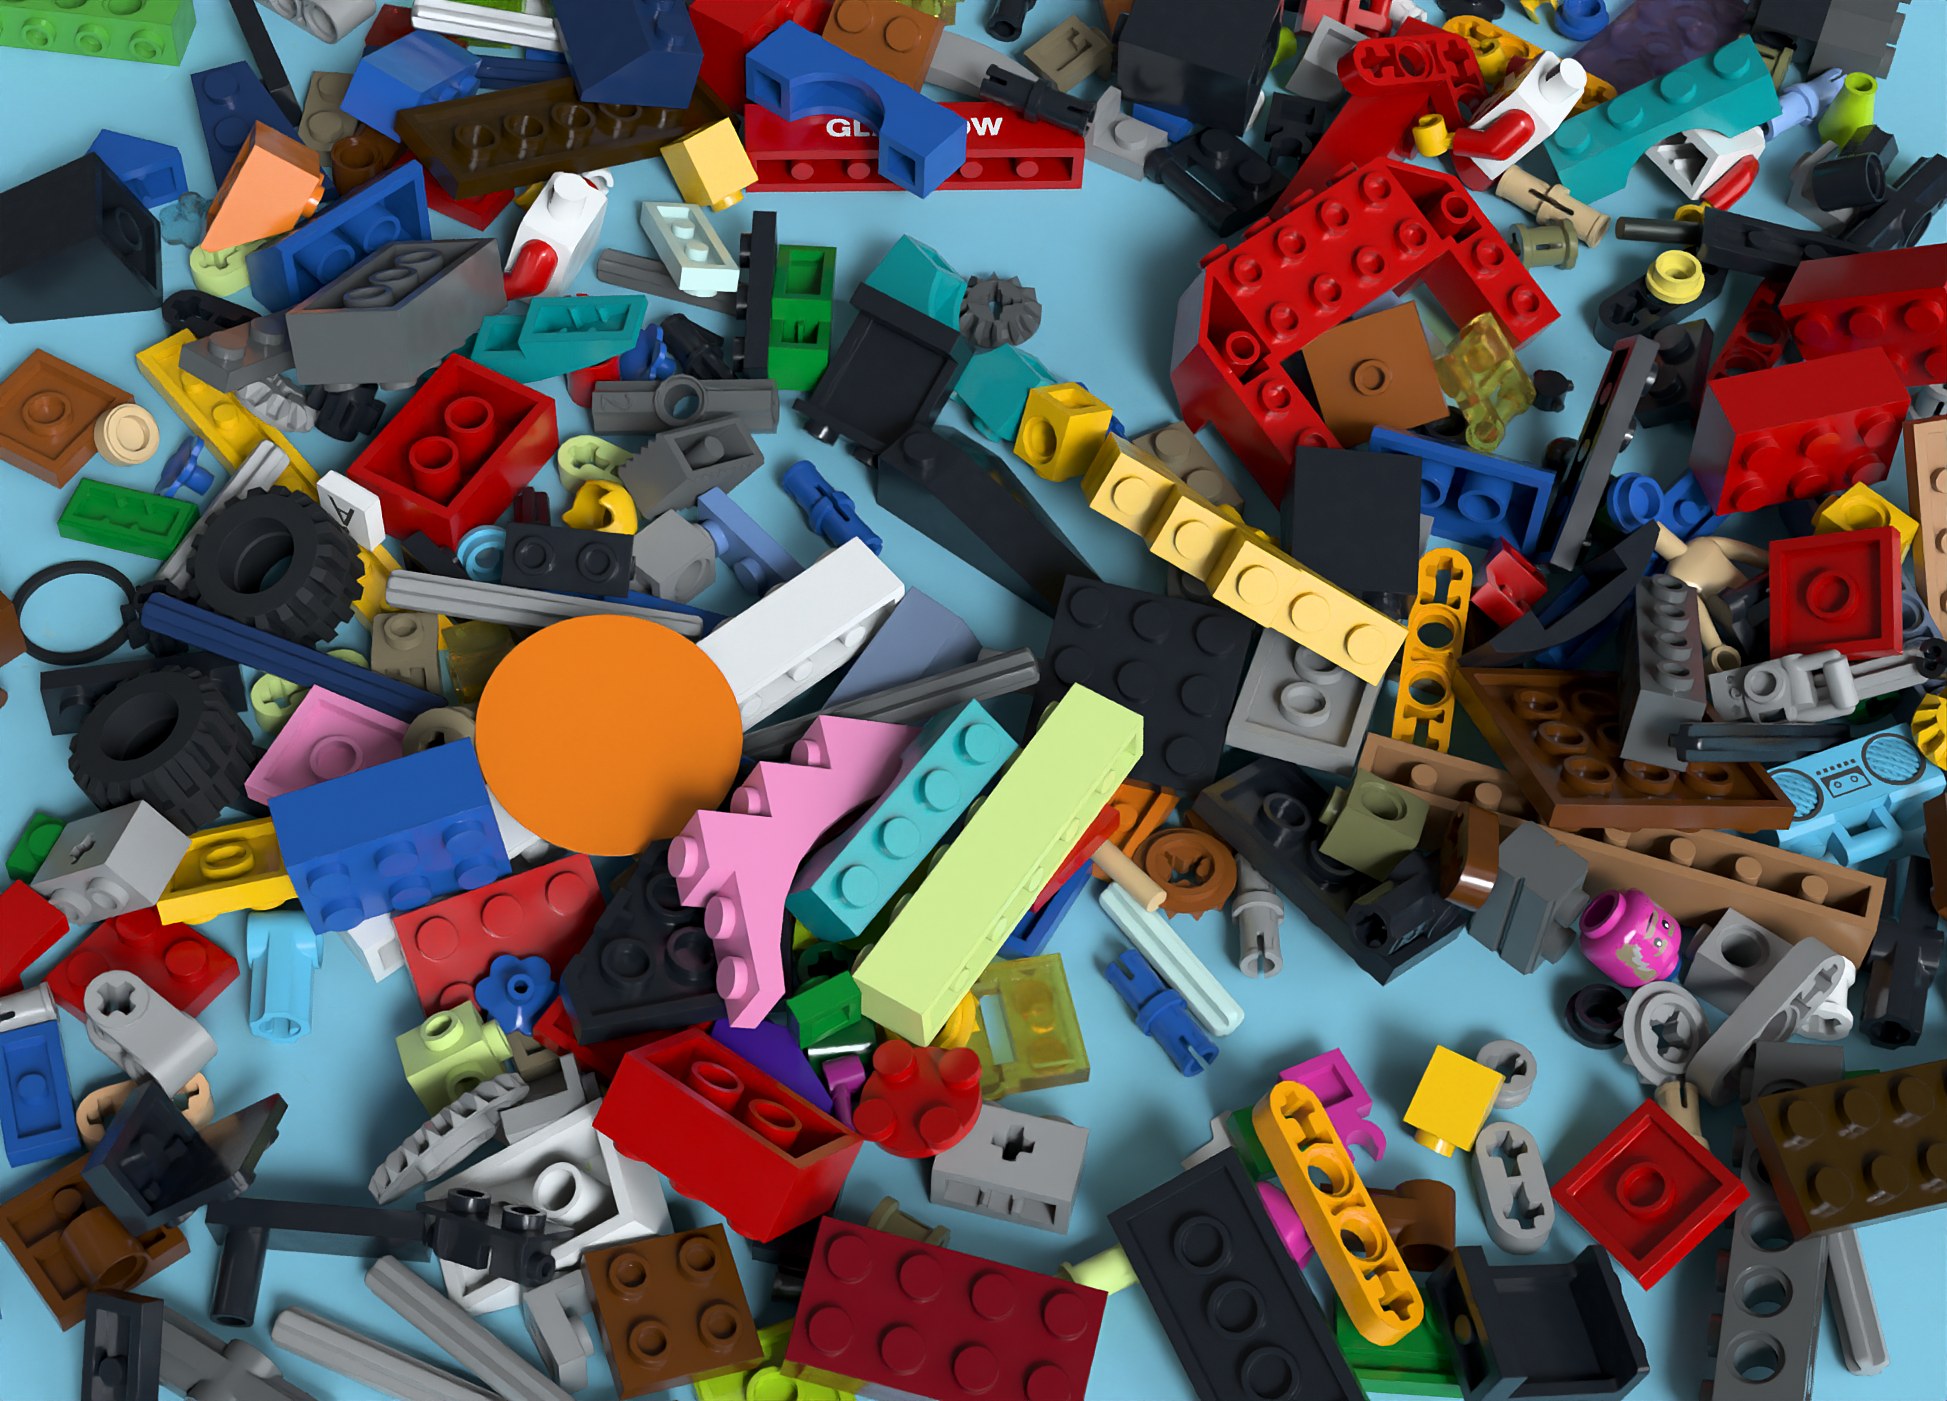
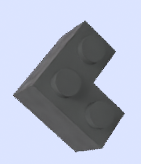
[1805,0,1912,82]

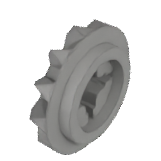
[234,374,318,433]
[1614,981,1711,1088]

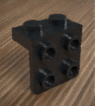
[80,1079,288,1238]

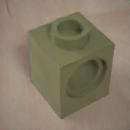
[1318,767,1430,883]

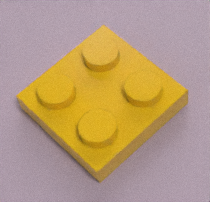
[156,816,298,925]

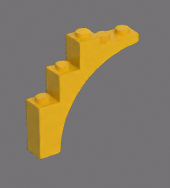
[1080,431,1410,686]

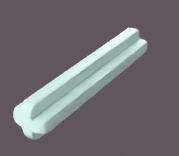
[1099,881,1244,1038]

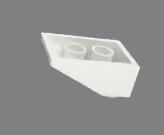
[424,1097,675,1317]

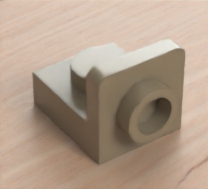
[1023,14,1115,93]
[371,612,444,697]

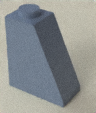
[821,586,983,727]

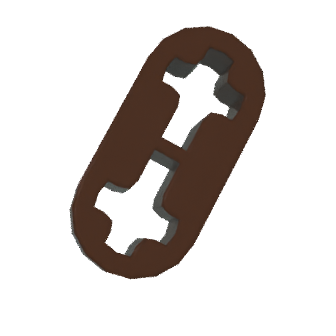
[1440,801,1499,912]

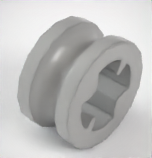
[1475,1039,1537,1109]

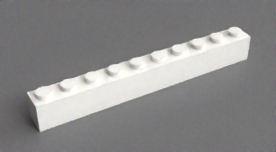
[336,536,905,983]

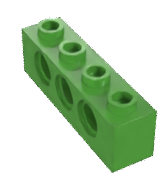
[0,0,197,67]

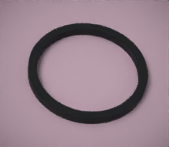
[12,561,136,666]

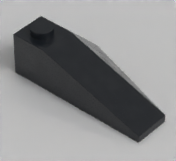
[877,422,1104,620]

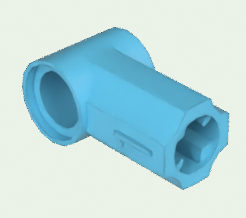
[247,909,323,1043]

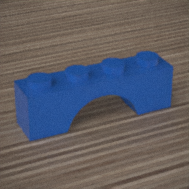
[746,20,967,200]

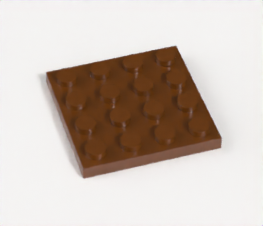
[1451,667,1796,833]

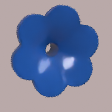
[619,323,675,381]
[154,435,215,498]
[475,955,560,1037]

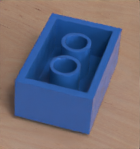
[267,737,513,936]

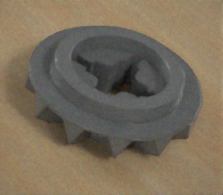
[959,272,1042,349]

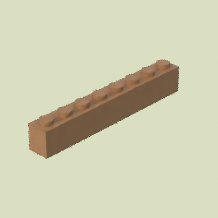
[1355,732,1887,975]

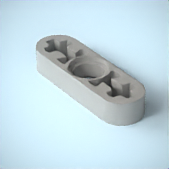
[1685,937,1845,1107]

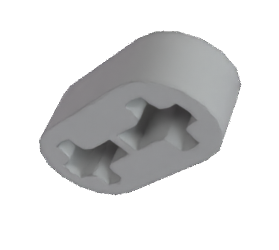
[1471,1122,1555,1255]

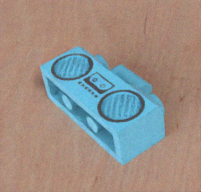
[1737,722,1947,867]

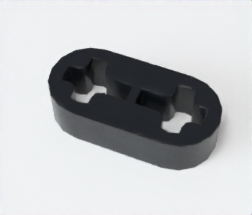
[161,289,262,339]

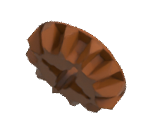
[1132,828,1237,921]

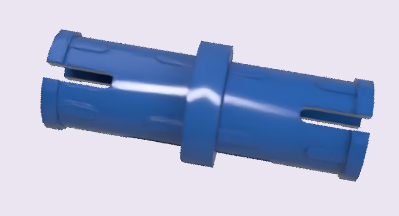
[781,460,883,557]
[1104,949,1219,1077]

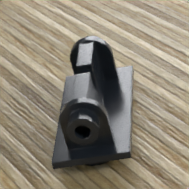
[501,522,636,599]
[416,1188,575,1288]

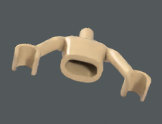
[1654,521,1769,692]

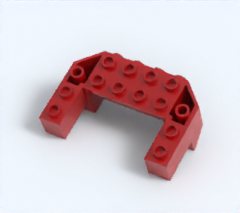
[1170,156,1561,513]

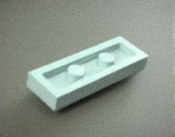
[640,201,740,297]

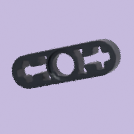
[1593,245,1729,352]

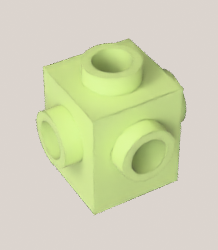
[395,1000,513,1118]

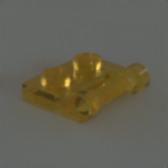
[1433,311,1536,452]
[965,953,1090,1102]

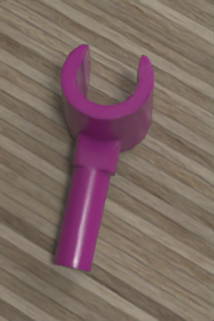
[822,1053,866,1132]

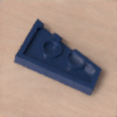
[190,60,340,204]

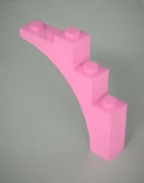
[668,715,924,1029]

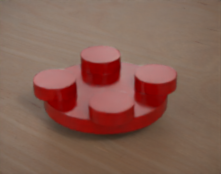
[853,1040,983,1159]

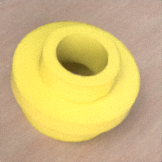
[1645,250,1705,304]

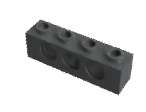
[1615,574,1707,772]

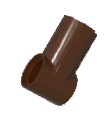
[330,122,409,201]
[1319,1179,1456,1272]

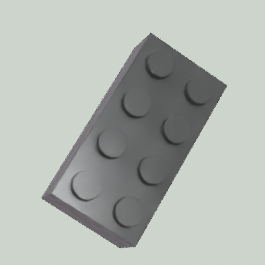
[285,238,508,392]

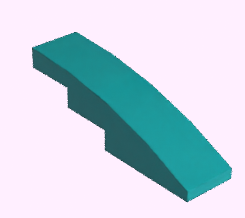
[422,294,648,384]

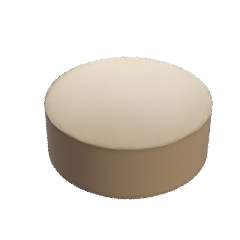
[94,404,159,467]

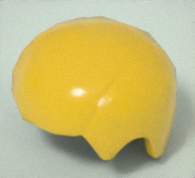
[561,479,638,535]

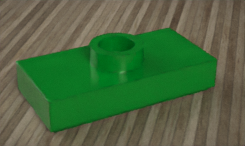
[57,478,201,561]

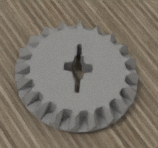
[368,1072,530,1206]

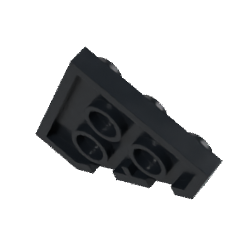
[558,837,780,1046]

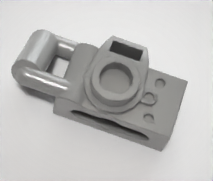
[1708,649,1859,723]

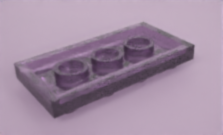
[1571,0,1751,96]

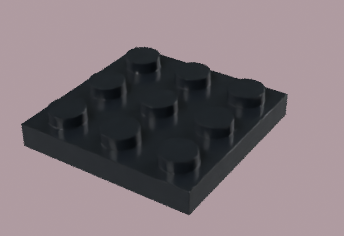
[1020,574,1254,801]

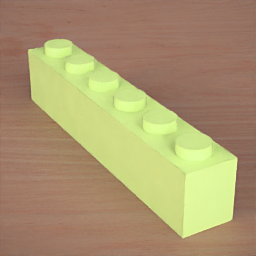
[851,682,1143,1047]

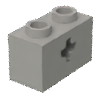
[30,800,192,926]
[930,1099,1090,1235]

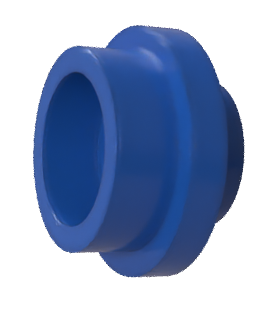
[1555,0,1609,42]
[1607,472,1664,534]

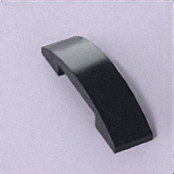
[1456,518,1660,668]

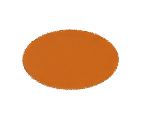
[475,614,743,856]

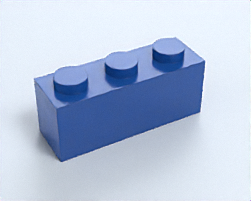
[340,30,483,143]

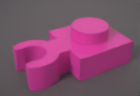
[1276,1047,1386,1164]

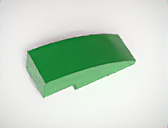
[768,244,837,391]

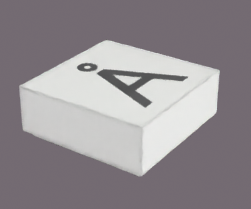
[316,470,386,552]

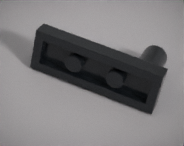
[229,0,303,128]
[205,1197,432,1328]

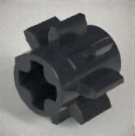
[305,383,386,442]
[120,578,197,658]

